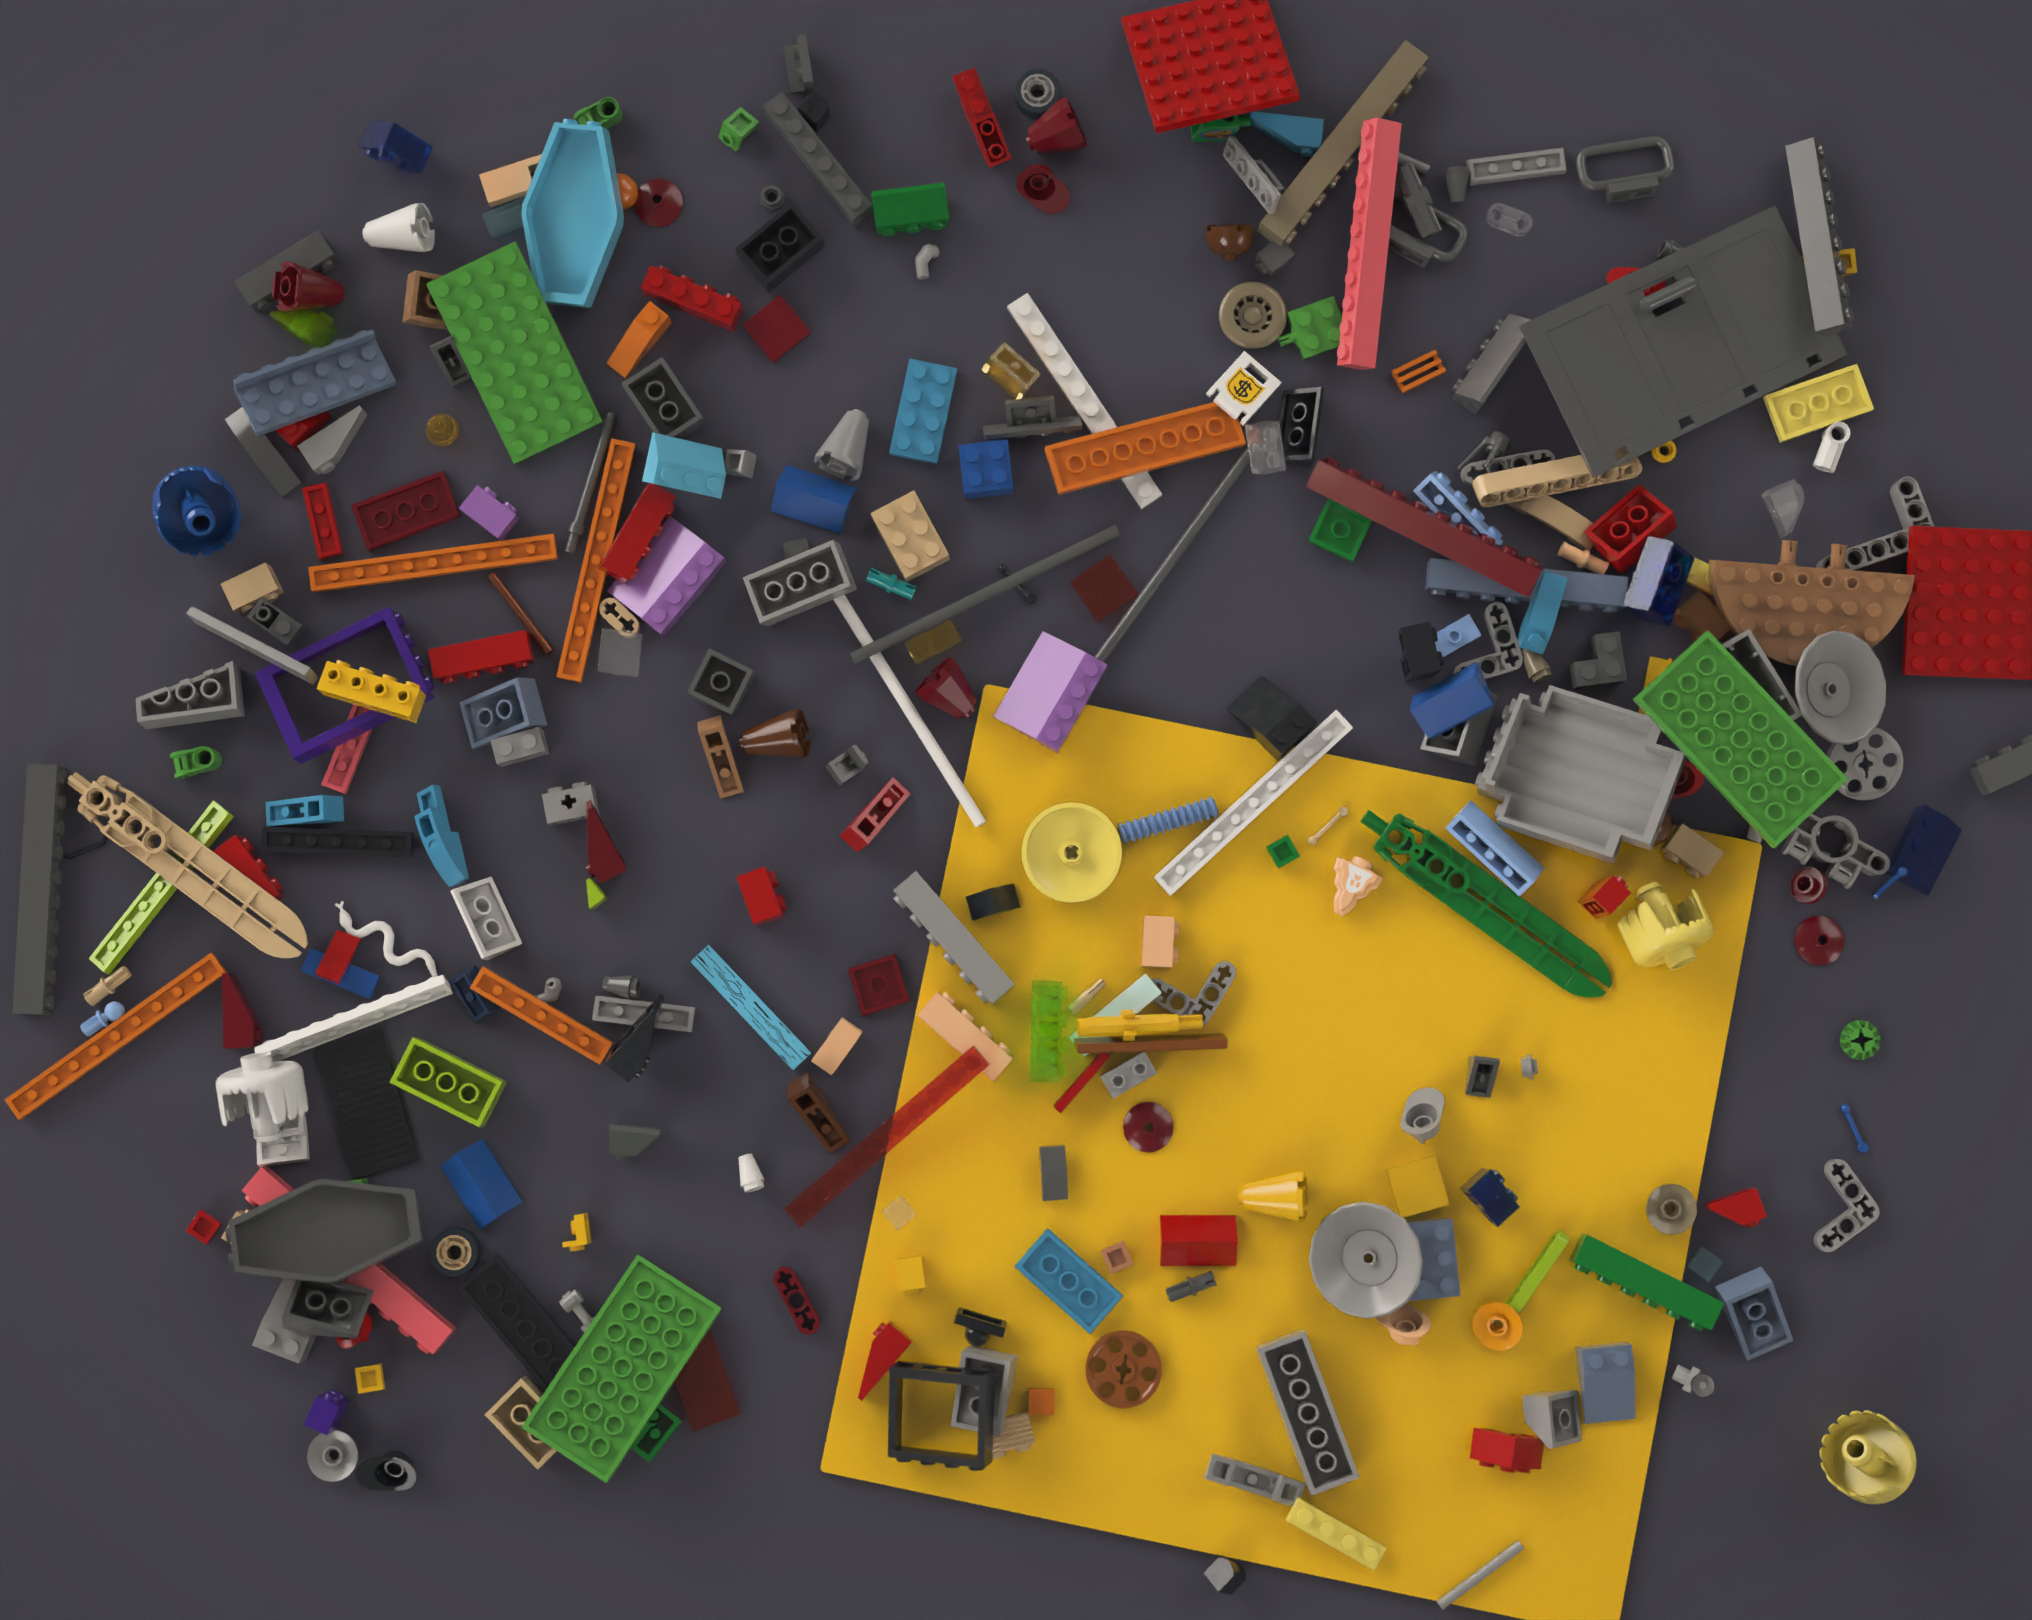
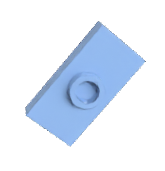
[1435,614,1481,657]

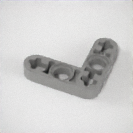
[1452,602,1523,680]
[1152,961,1236,1026]
[1813,1159,1880,1252]

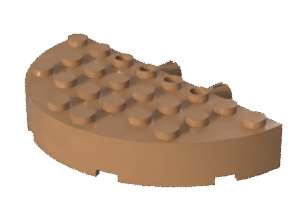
[1709,540,1915,666]

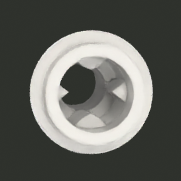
[738,1153,765,1193]

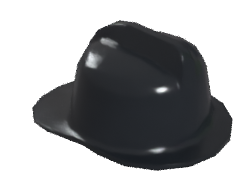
[355,1450,417,1491]

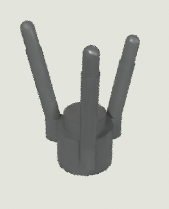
[1457,431,1510,472]

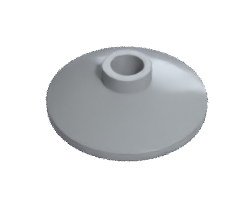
[307,1430,359,1482]

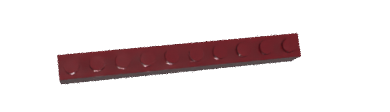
[1306,457,1544,597]

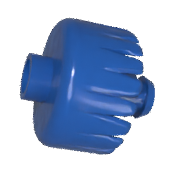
[151,466,242,557]

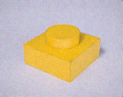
[355,1363,385,1394]

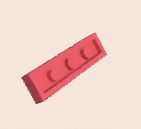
[321,704,372,794]

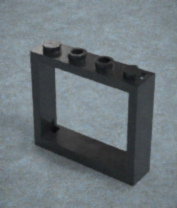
[888,1361,995,1471]

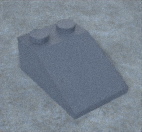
[459,678,547,749]
[1715,1267,1794,1361]
[1575,1342,1635,1424]

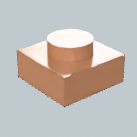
[1100,1241,1133,1274]

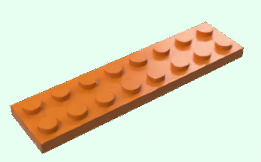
[1044,402,1246,495]

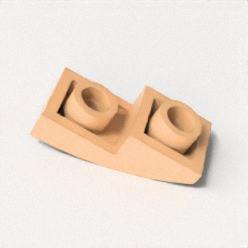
[811,1017,863,1075]

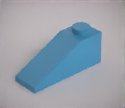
[1250,112,1324,157]
[1517,570,1568,654]
[266,795,344,827]

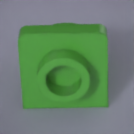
[718,107,759,152]

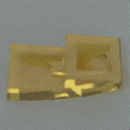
[905,620,963,665]

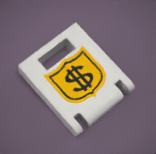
[1206,351,1282,426]

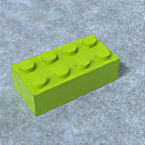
[389,1037,507,1127]

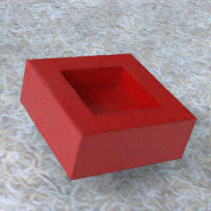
[186,1209,223,1245]

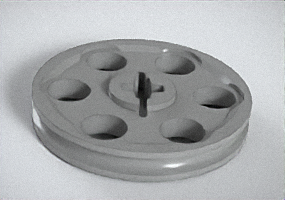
[1827,727,1903,800]

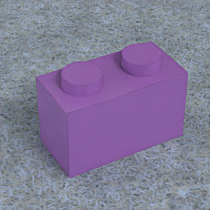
[459,485,520,541]

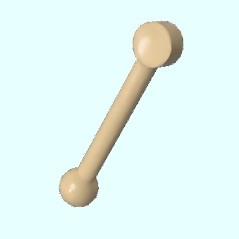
[1308,806,1348,845]

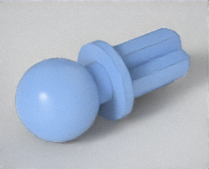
[80,1001,125,1036]

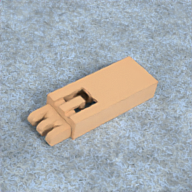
[479,154,542,207]

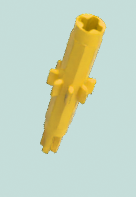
[1076,1009,1203,1041]

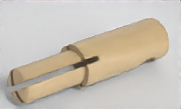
[1067,979,1106,1015]

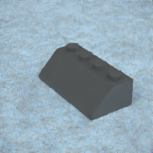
[1451,313,1530,415]

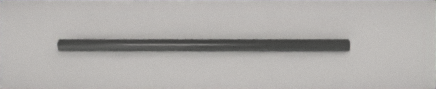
[1094,424,1272,663]
[850,525,1120,664]

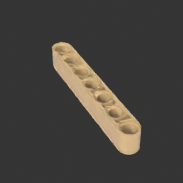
[1472,447,1643,507]

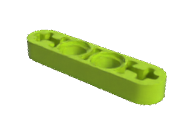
[1506,1230,1570,1314]

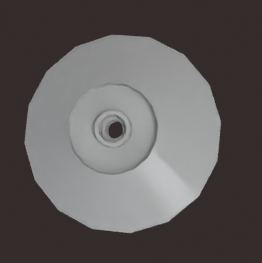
[1795,630,1886,745]
[1309,1201,1423,1319]

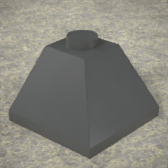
[609,1123,666,1161]

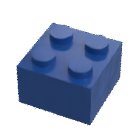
[959,439,1013,499]

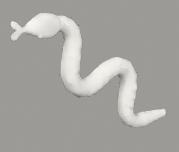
[335,901,438,977]

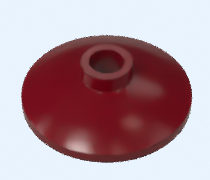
[634,179,683,227]
[1794,916,1844,965]
[1123,1102,1173,1152]

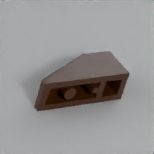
[787,1072,850,1154]

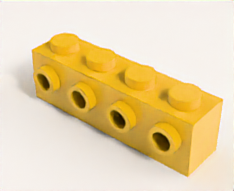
[317,660,426,723]

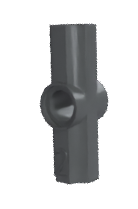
[1396,163,1442,239]

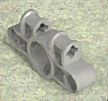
[1781,814,1890,889]

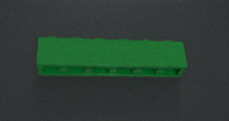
[1569,1233,1724,1332]

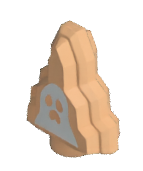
[1333,856,1383,917]

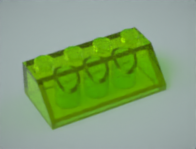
[1030,980,1067,1082]

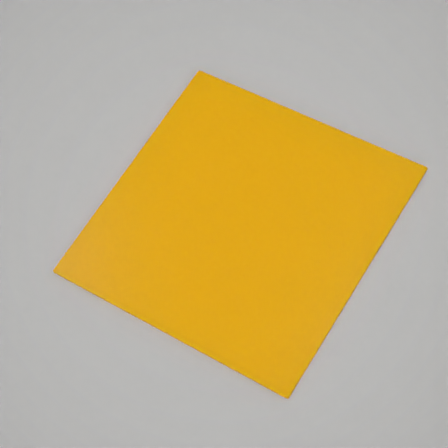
[820,684,1762,1620]

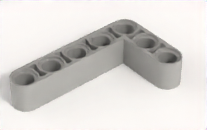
[1816,477,1935,571]

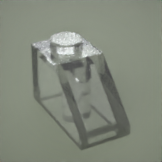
[1761,479,1804,539]

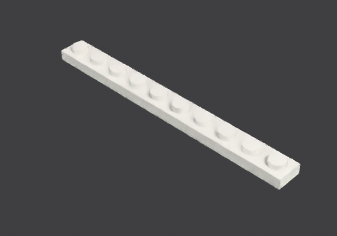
[1007,293,1162,510]
[1154,710,1353,896]

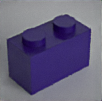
[304,1389,351,1435]

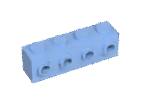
[1413,471,1503,545]
[1446,800,1545,896]

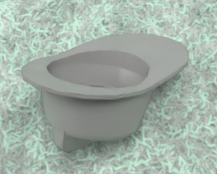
[1400,1087,1445,1144]

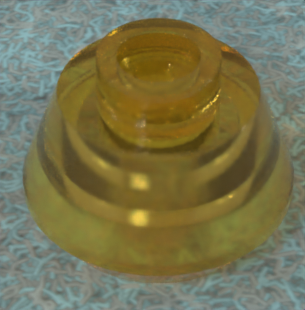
[425,413,459,446]

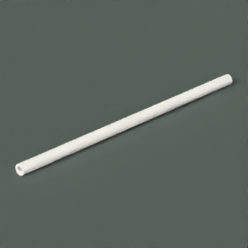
[833,595,986,828]

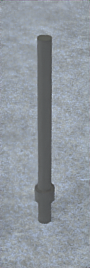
[565,412,617,554]

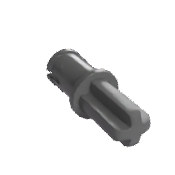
[1166,1270,1217,1302]

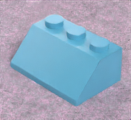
[642,432,726,499]

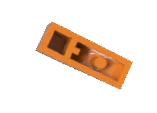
[606,301,672,379]

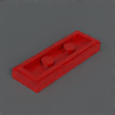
[302,482,344,560]
[1054,1053,1110,1113]

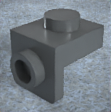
[825,744,869,786]

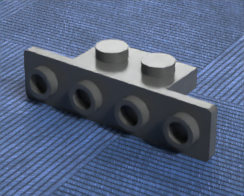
[983,395,1082,441]

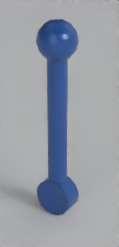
[1871,867,1907,900]
[1840,1104,1869,1153]

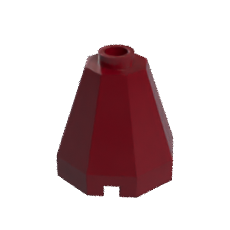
[1025,97,1088,154]
[914,657,977,719]

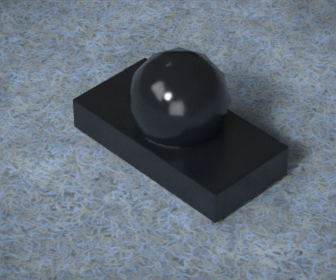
[954,1307,1007,1346]

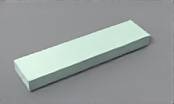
[1069,973,1162,1057]

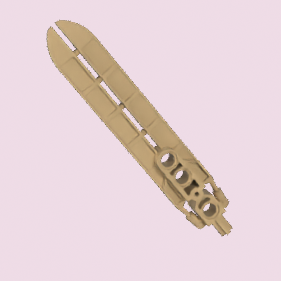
[67,772,308,958]

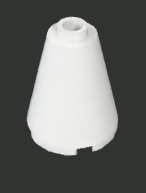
[363,203,435,252]

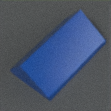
[771,465,856,534]
[1410,662,1495,740]
[440,1139,523,1230]

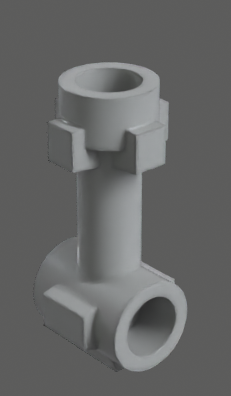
[559,1289,596,1333]

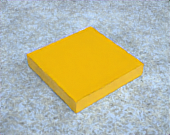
[1386,1156,1450,1218]

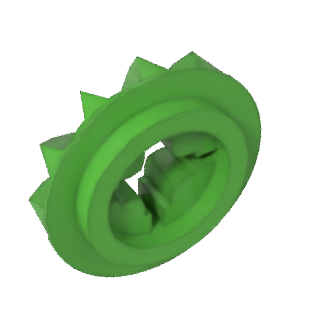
[1840,1020,1881,1060]

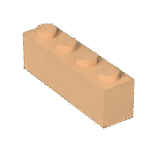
[918,992,1013,1081]

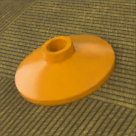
[1472,1302,1523,1351]

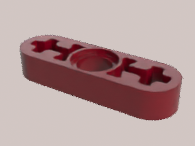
[773,1266,820,1335]

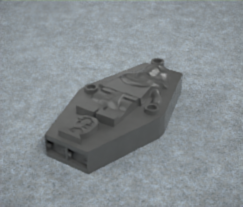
[225,1179,424,1284]

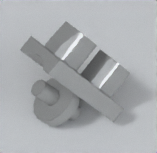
[1672,1365,1715,1397]

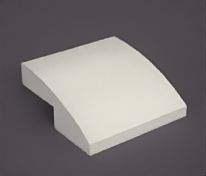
[253,1109,310,1167]

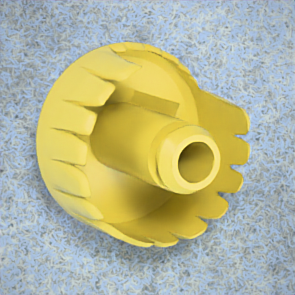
[1618,882,1714,971]
[1820,1411,1917,1504]

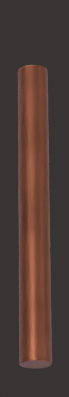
[487,572,554,656]

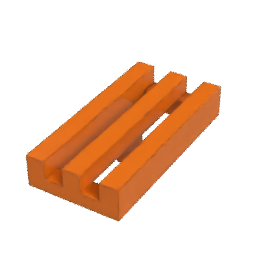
[1391,349,1447,394]

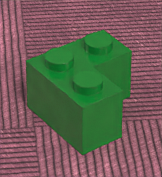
[631,1404,682,1464]

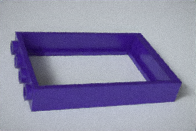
[255,607,435,764]

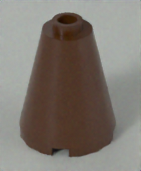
[739,708,811,758]

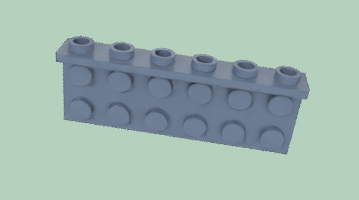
[233,329,396,437]

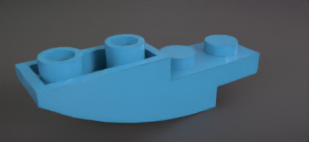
[414,785,469,887]

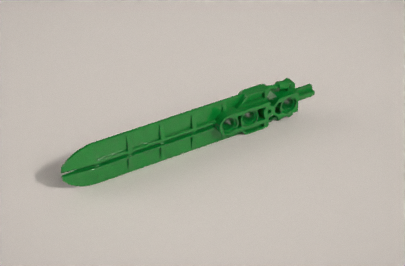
[1360,809,1612,997]

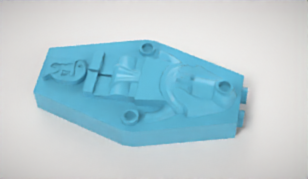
[521,119,624,308]

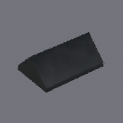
[1274,387,1324,467]

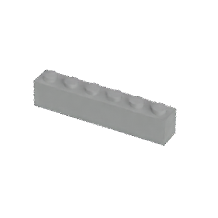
[893,871,1015,1004]

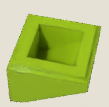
[586,878,608,910]

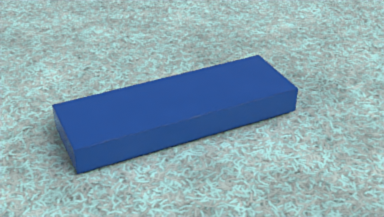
[301,948,381,999]

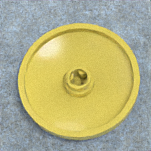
[1022,802,1122,903]

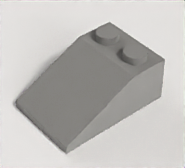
[252,1279,316,1364]
[951,1345,1018,1436]

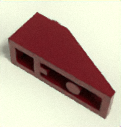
[586,800,627,884]
[222,973,263,1049]

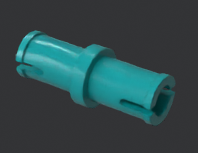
[866,567,917,601]

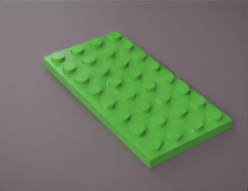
[426,241,603,464]
[1632,630,1848,848]
[521,1254,722,1484]

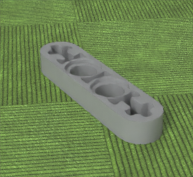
[1460,449,1555,486]

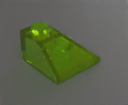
[269,310,338,348]

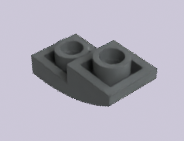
[1039,1145,1068,1201]

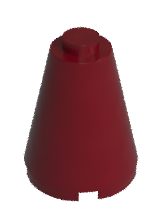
[272,261,345,312]

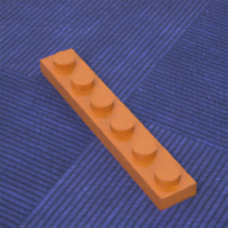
[470,966,613,1065]

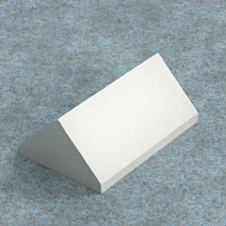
[451,876,522,960]

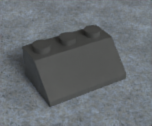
[1420,690,1498,766]

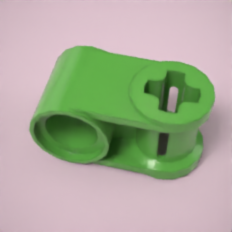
[573,97,623,129]
[170,746,222,779]

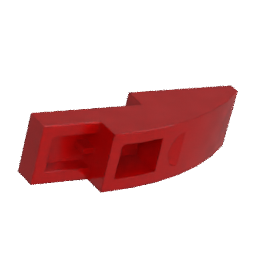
[952,67,1012,168]

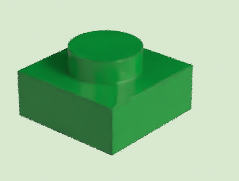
[1265,835,1300,869]

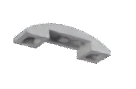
[1204,1453,1305,1507]

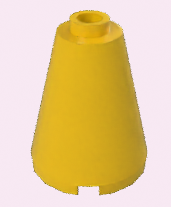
[1239,1171,1308,1222]

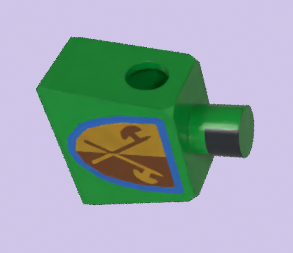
[1191,115,1250,142]

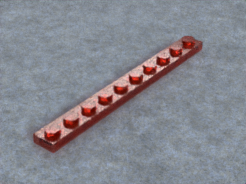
[784,1045,990,1228]

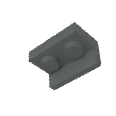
[784,34,815,94]

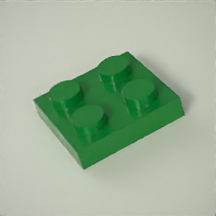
[1308,498,1372,562]

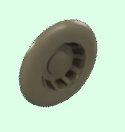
[1219,282,1287,349]

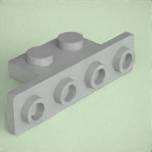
[1223,136,1285,214]

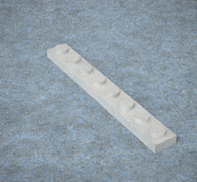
[254,975,453,1061]

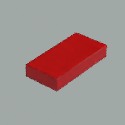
[315,930,361,984]

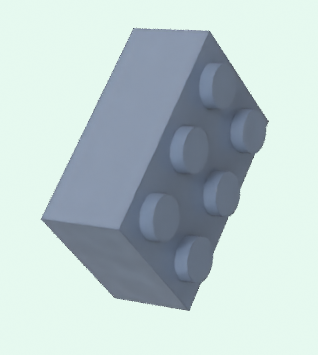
[1407,1218,1461,1301]

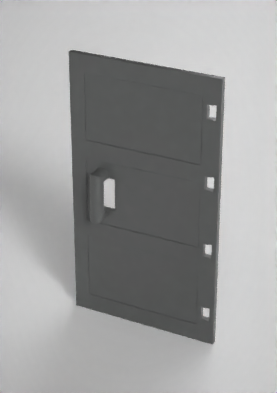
[1519,206,1848,478]

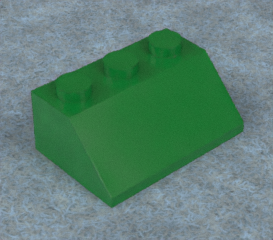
[871,182,949,236]

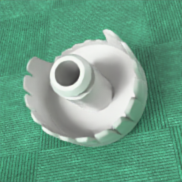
[216,1052,309,1142]

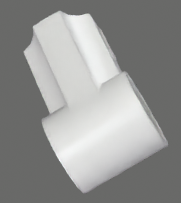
[1813,422,1851,473]

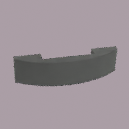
[225,407,303,498]

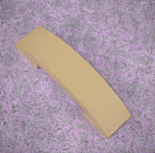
[1505,495,1593,551]

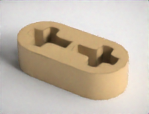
[599,598,640,638]

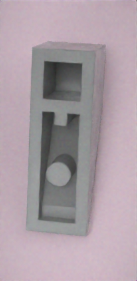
[297,405,367,475]

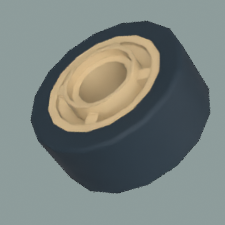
[431,1228,481,1276]

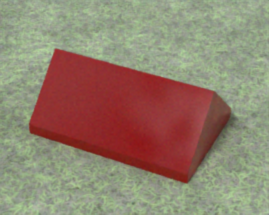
[1160,1215,1238,1266]

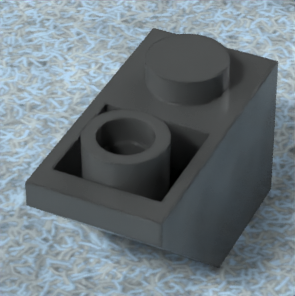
[247,597,309,649]

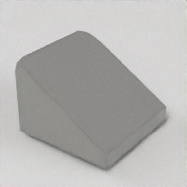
[724,449,756,478]

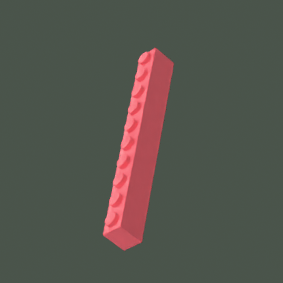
[1337,117,1402,370]
[241,1166,457,1354]

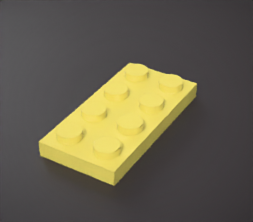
[1763,364,1874,443]

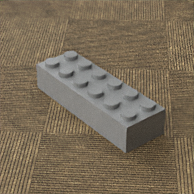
[1255,1329,1360,1495]

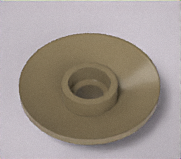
[1646,1184,1697,1235]

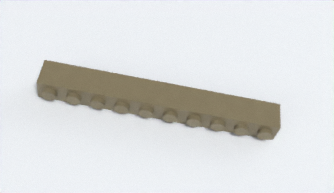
[1257,40,1429,246]

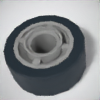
[1015,68,1061,119]

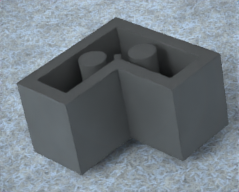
[1568,631,1627,690]

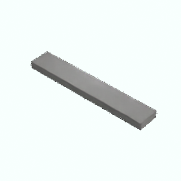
[186,607,318,685]

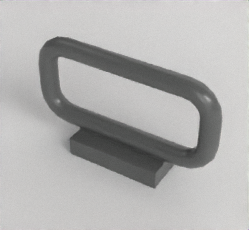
[1576,136,1675,204]
[1388,189,1468,269]

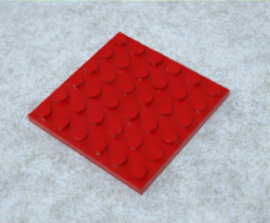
[1121,0,1300,134]
[1902,526,2032,680]

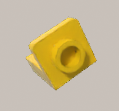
[562,1213,591,1251]

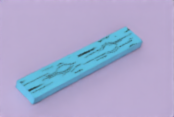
[691,945,811,1070]

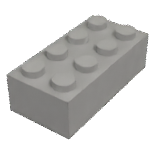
[743,540,857,627]

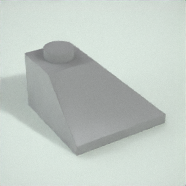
[1522,1390,1582,1448]

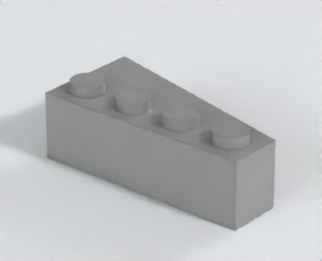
[135,661,245,729]

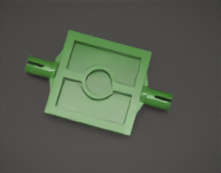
[1278,296,1343,360]

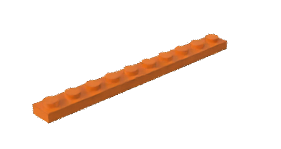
[556,438,637,683]
[308,534,558,593]
[5,952,228,1120]

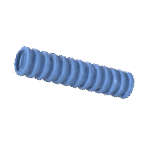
[1118,796,1218,844]

